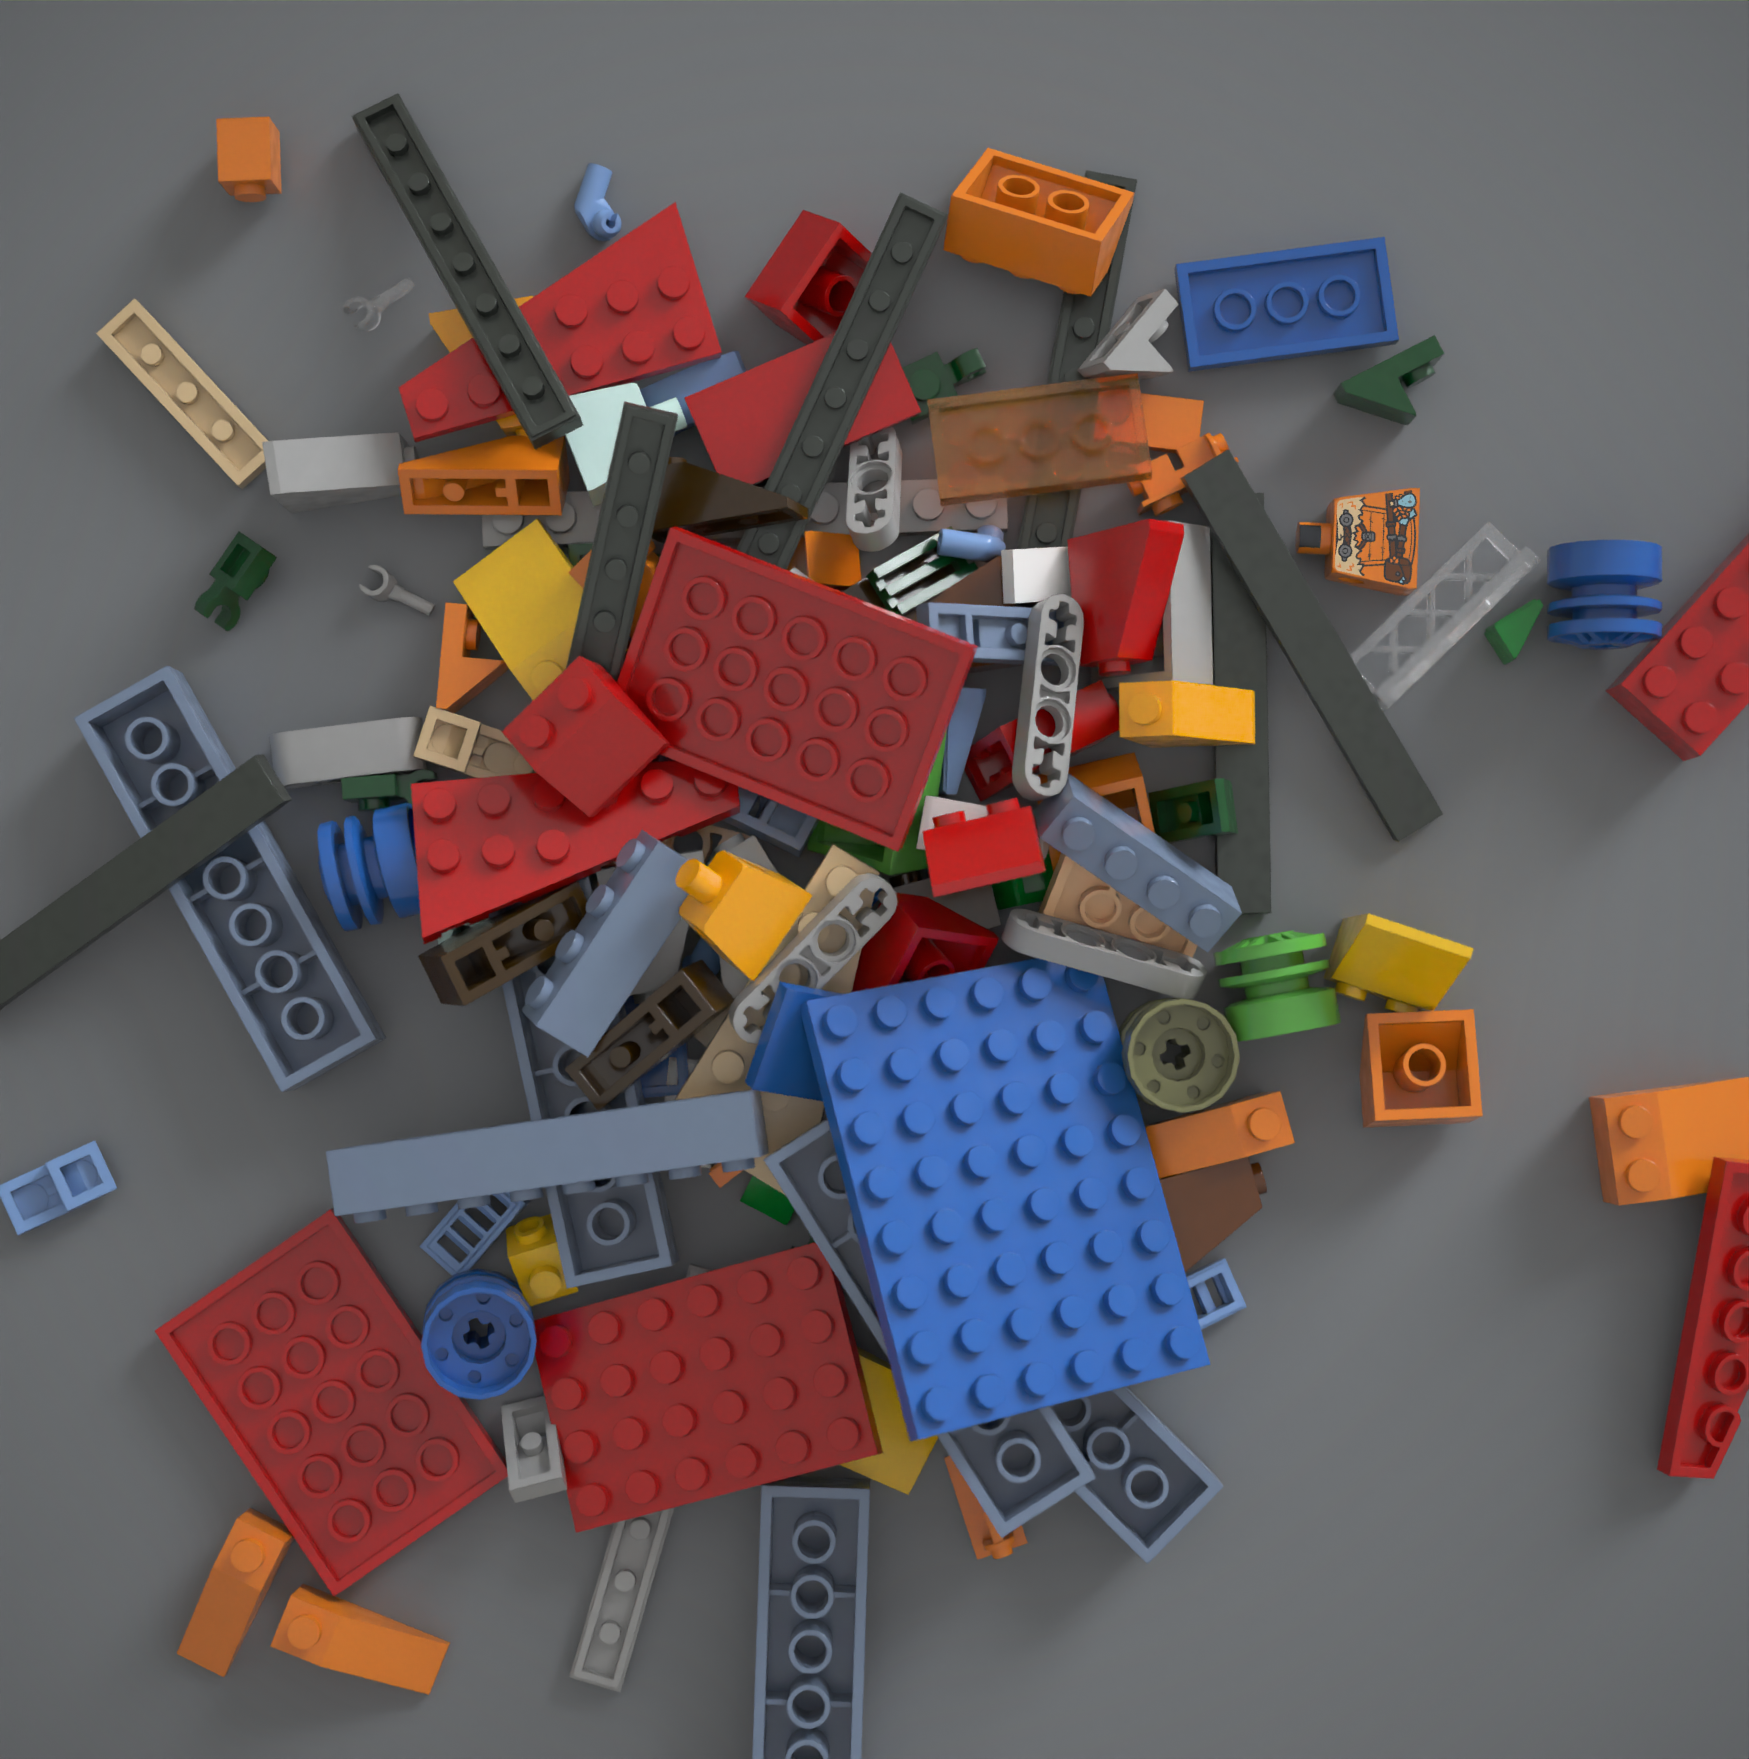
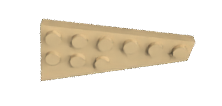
[674,844,879,1195]

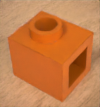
[216,117,282,202]

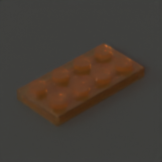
[927,373,1152,506]

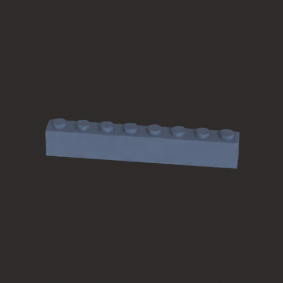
[326,1089,769,1224]

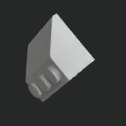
[1091,520,1213,691]

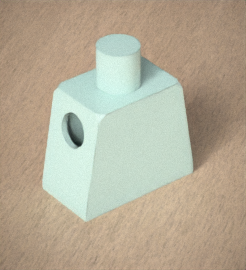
[565,383,687,507]

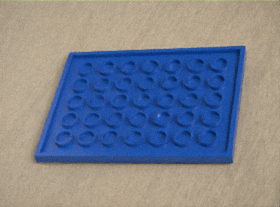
[801,958,1211,1442]

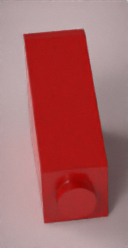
[1067,518,1184,676]
[964,680,1120,802]

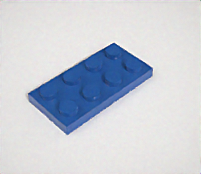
[1174,237,1399,372]

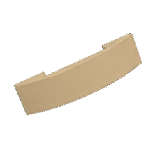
[413,706,537,778]

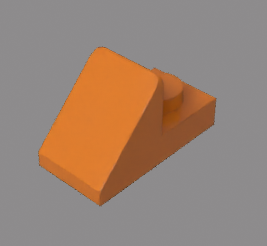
[787,531,861,591]
[436,602,509,714]

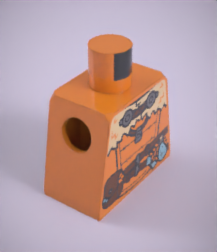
[1296,488,1420,596]

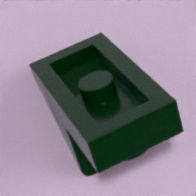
[1333,335,1445,425]
[1149,778,1238,843]

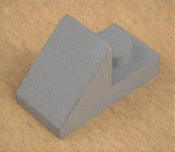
[1077,289,1178,380]
[501,1395,567,1503]

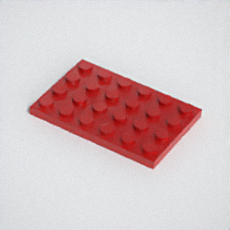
[617,526,978,852]
[155,1208,508,1597]
[534,1242,883,1533]

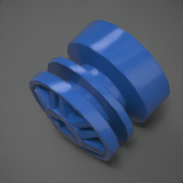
[1547,540,1662,650]
[317,803,420,932]
[421,1269,537,1400]

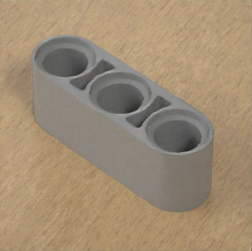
[269,717,427,789]

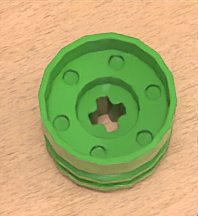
[1213,930,1341,1042]

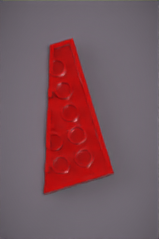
[398,202,722,443]
[411,760,740,945]
[1657,1156,1749,1479]

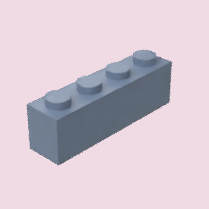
[1033,773,1242,953]
[522,830,688,1057]

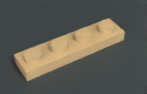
[96,298,268,490]

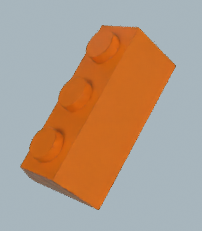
[943,148,1134,297]

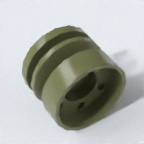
[1118,997,1240,1113]

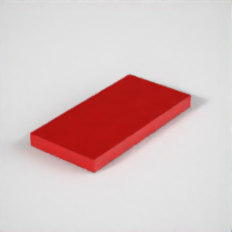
[684,333,921,486]

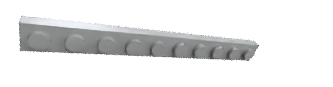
[482,477,1008,550]

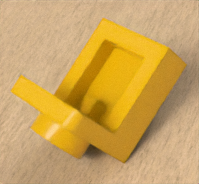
[506,1214,579,1306]

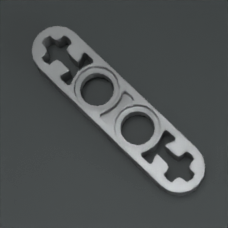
[1012,594,1084,801]
[729,873,897,1044]
[1001,909,1207,999]

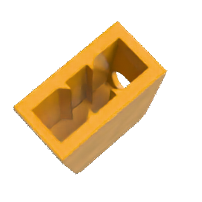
[676,850,813,981]

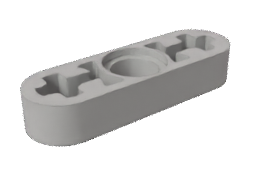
[846,427,902,552]

